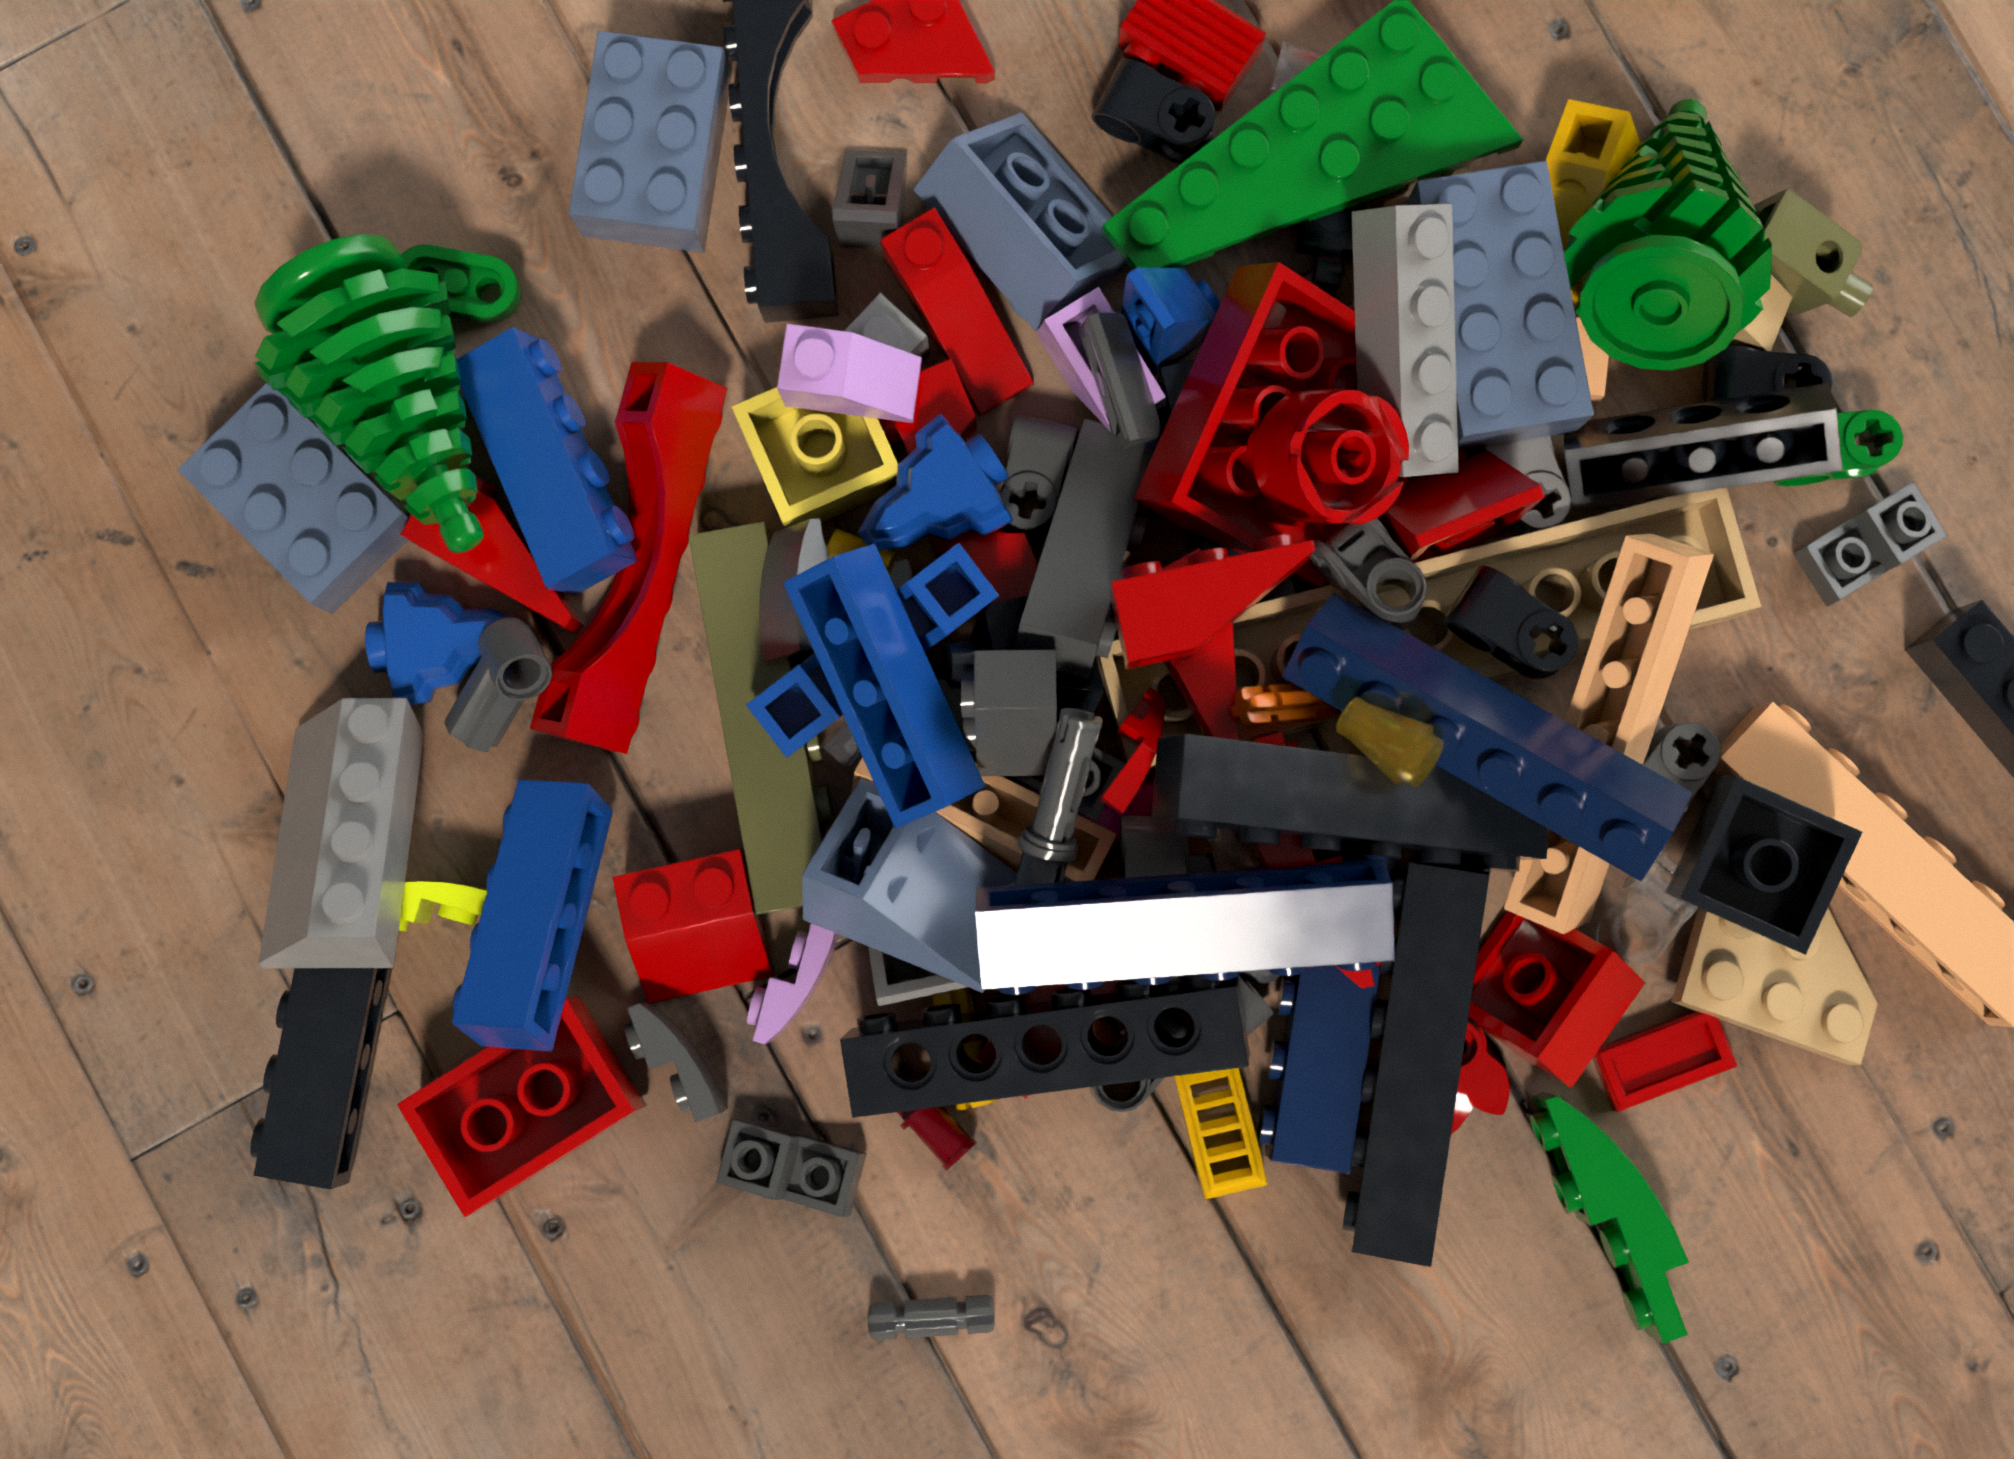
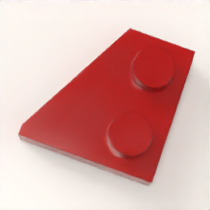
[831,0,995,83]

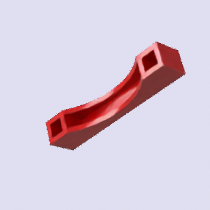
[529,362,728,754]

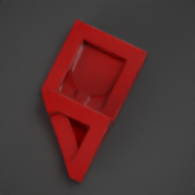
[1099,687,1166,816]

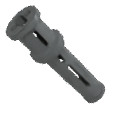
[1008,708,1103,886]

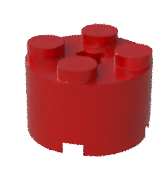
[1247,389,1409,525]

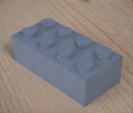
[1405,160,1594,451]

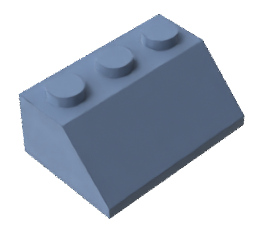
[913,112,1128,331]

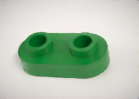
[401,244,522,323]

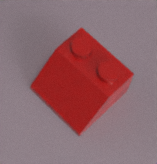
[612,849,775,1003]
[1469,911,1645,1088]

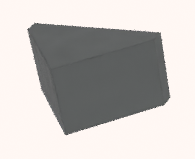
[833,150,907,249]

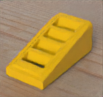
[1174,1068,1268,1199]

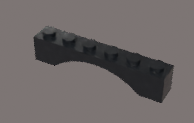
[723,0,839,323]

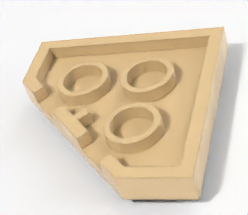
[1671,908,1878,1065]

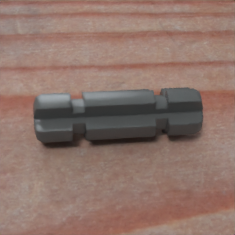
[868,1295,995,1340]

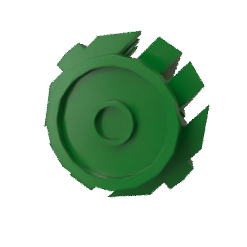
[1564,99,1772,371]
[254,234,484,553]

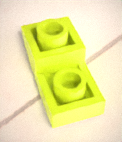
[399,881,487,932]

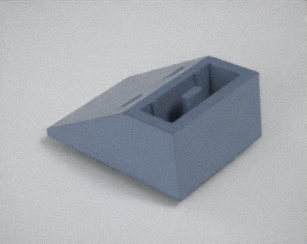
[802,778,1017,993]

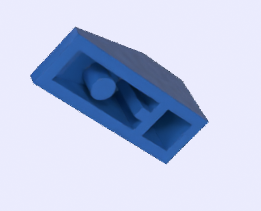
[1121,267,1220,376]

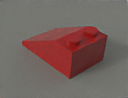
[1377,450,1545,563]

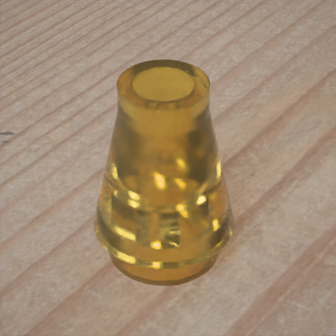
[1336,697,1444,788]

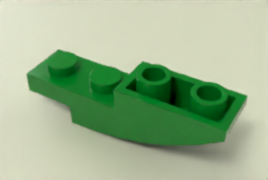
[1530,1092,1689,1344]

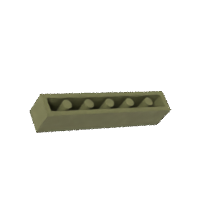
[688,521,834,915]

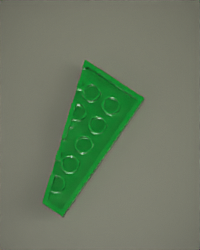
[1102,0,1524,270]

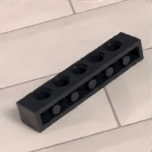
[840,974,1250,1118]

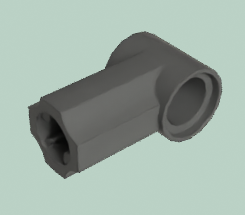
[444,617,552,752]

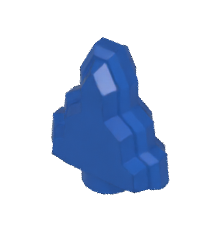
[858,414,1013,552]
[365,582,514,706]

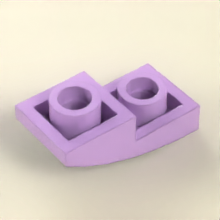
[747,923,839,1044]

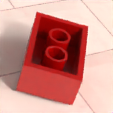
[397,996,647,1218]

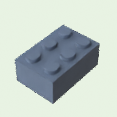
[569,31,732,253]
[177,383,411,614]

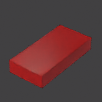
[1592,1010,1737,1112]

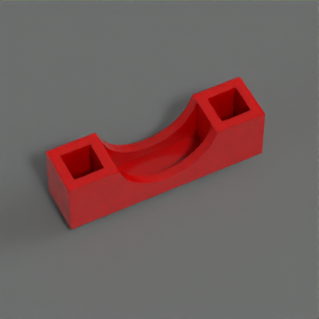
[879,359,1038,621]

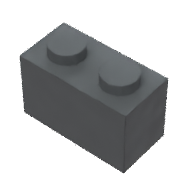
[961,650,1057,776]

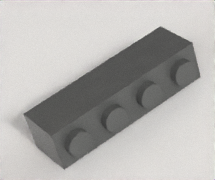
[1014,419,1158,680]

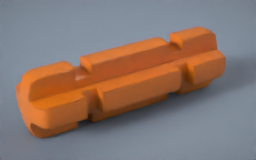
[1231,683,1342,727]

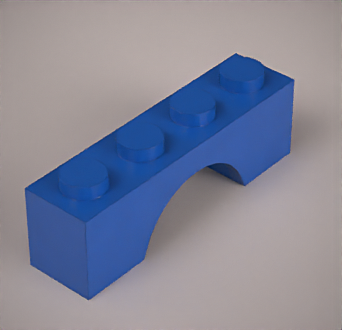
[746,543,999,758]

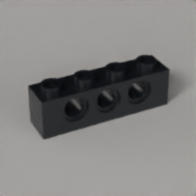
[1563,383,1843,510]

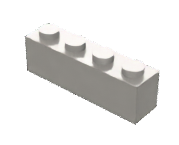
[1352,204,1459,477]

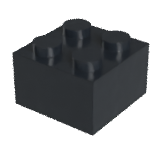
[1665,774,1863,955]

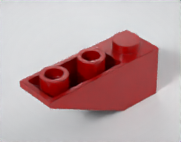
[1109,534,1315,670]

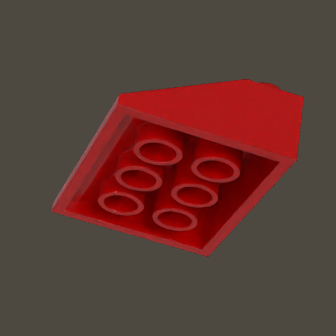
[1133,262,1357,587]

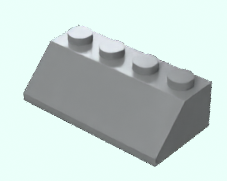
[259,698,424,968]

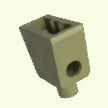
[1754,188,1873,317]

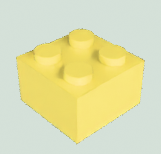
[732,387,898,528]

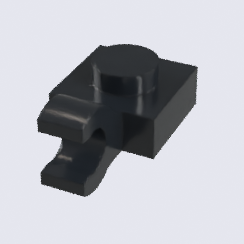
[1296,201,1367,298]

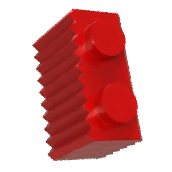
[1118,0,1266,112]

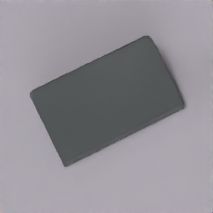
[1079,312,1163,450]

